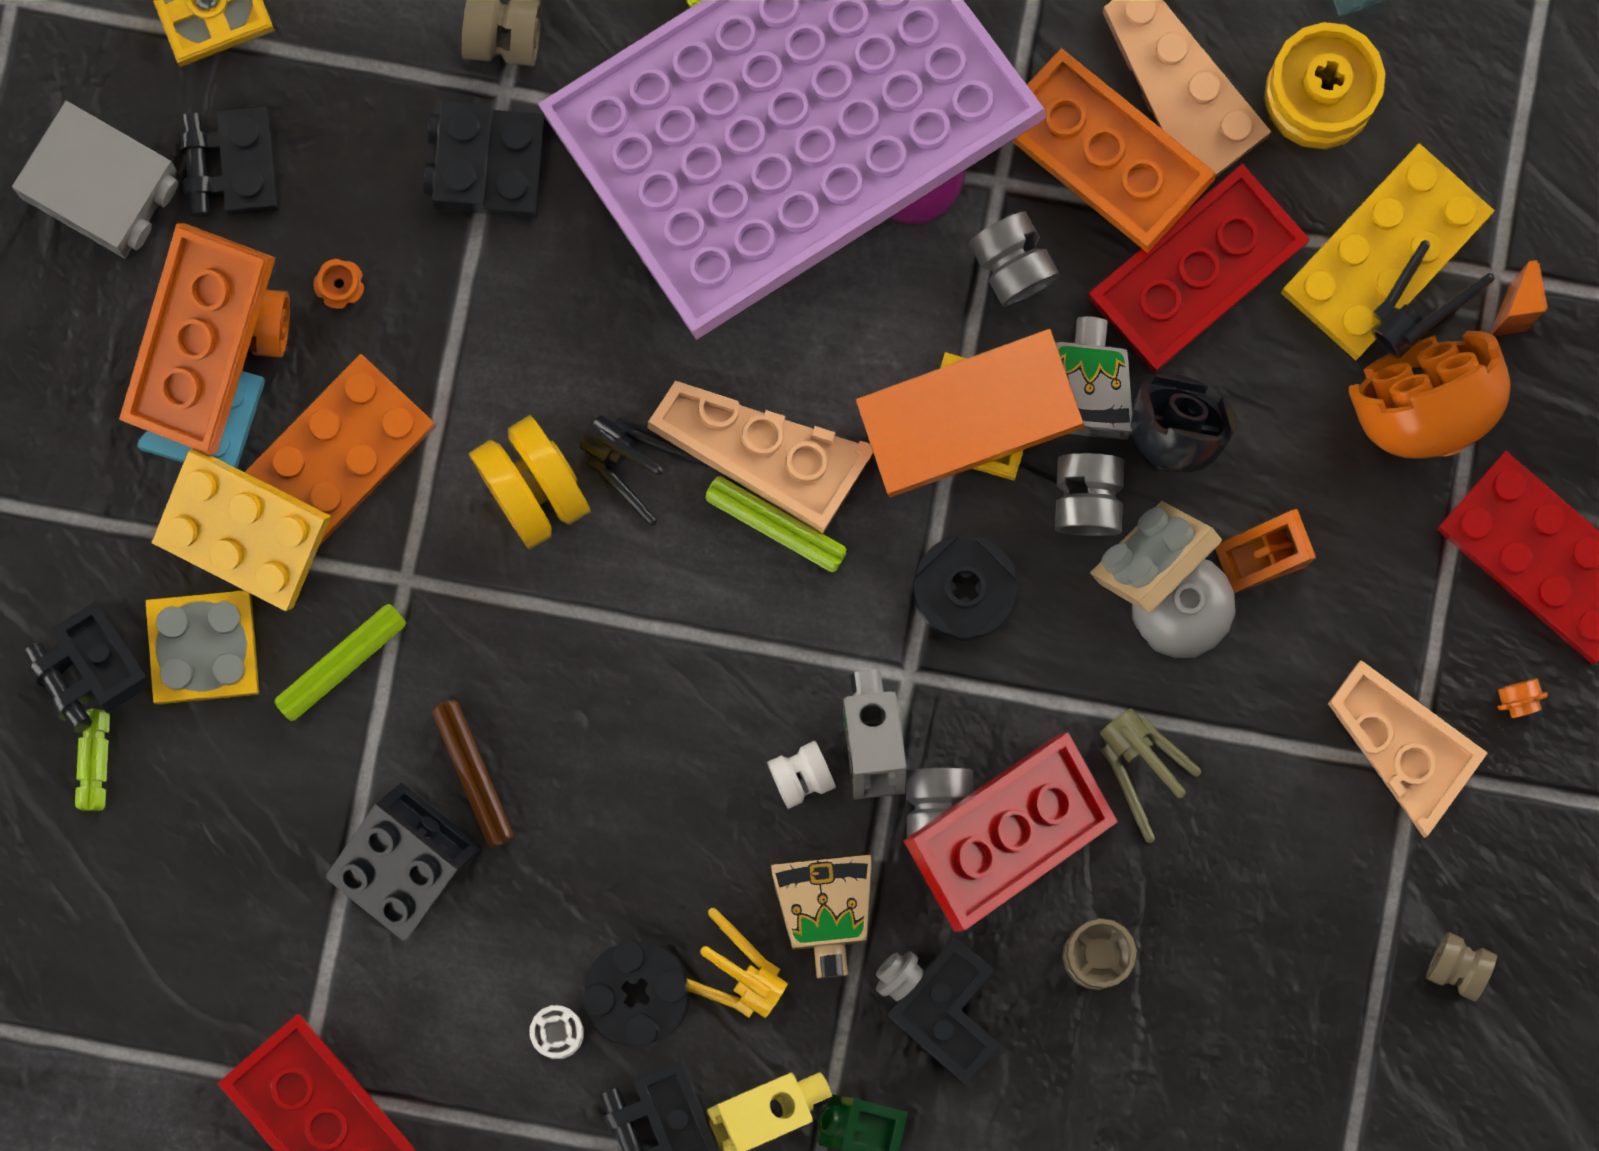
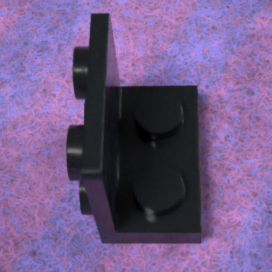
[326,783,482,941]

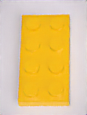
[1281,143,1495,361]

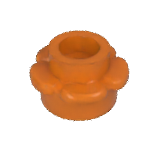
[313,259,364,309]
[1497,678,1548,718]

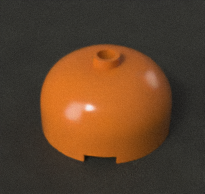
[1349,331,1510,459]

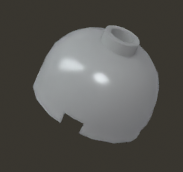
[1132,559,1235,658]

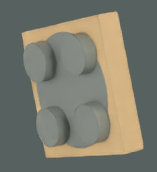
[1090,501,1222,614]

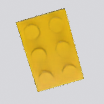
[152,449,331,611]

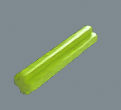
[705,476,847,572]
[274,604,406,721]

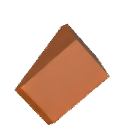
[1215,509,1316,593]

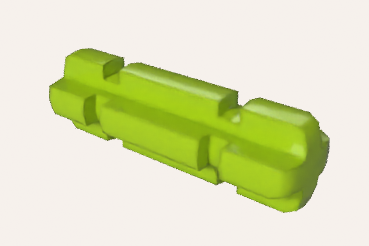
[75,708,110,811]

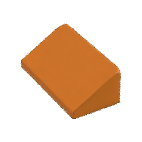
[1490,260,1548,336]

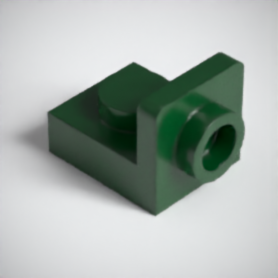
[818,1094,908,1151]

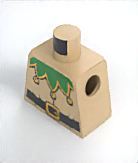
[771,855,872,978]

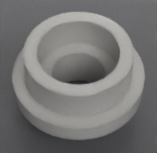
[876,952,924,1001]

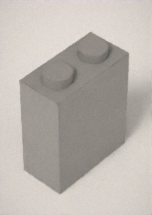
[12,101,179,259]

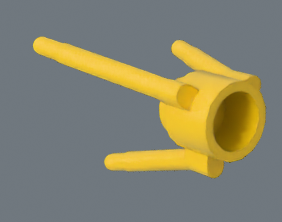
[687,908,788,1018]

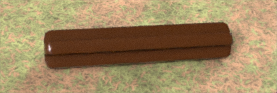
[432,699,514,848]

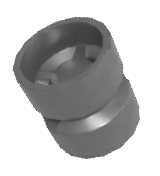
[968,211,1061,307]
[1055,453,1124,536]
[906,768,973,838]

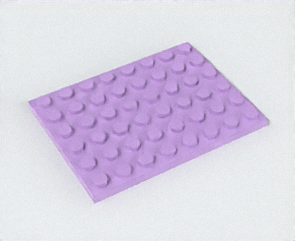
[538,0,1046,340]

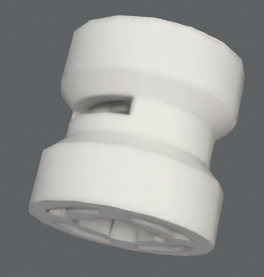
[767,741,836,809]
[530,1006,584,1059]

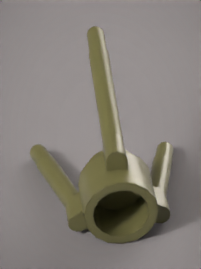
[1099,708,1201,843]

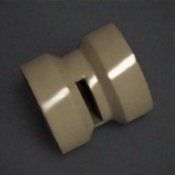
[1426,932,1497,1001]

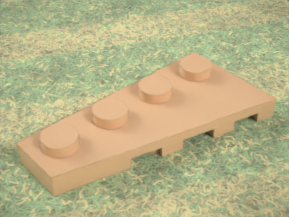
[1102,0,1271,178]
[647,381,874,534]

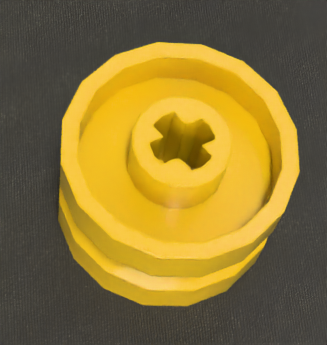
[1264,22,1385,150]
[468,415,591,550]

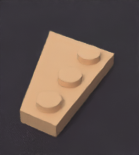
[1328,660,1487,838]

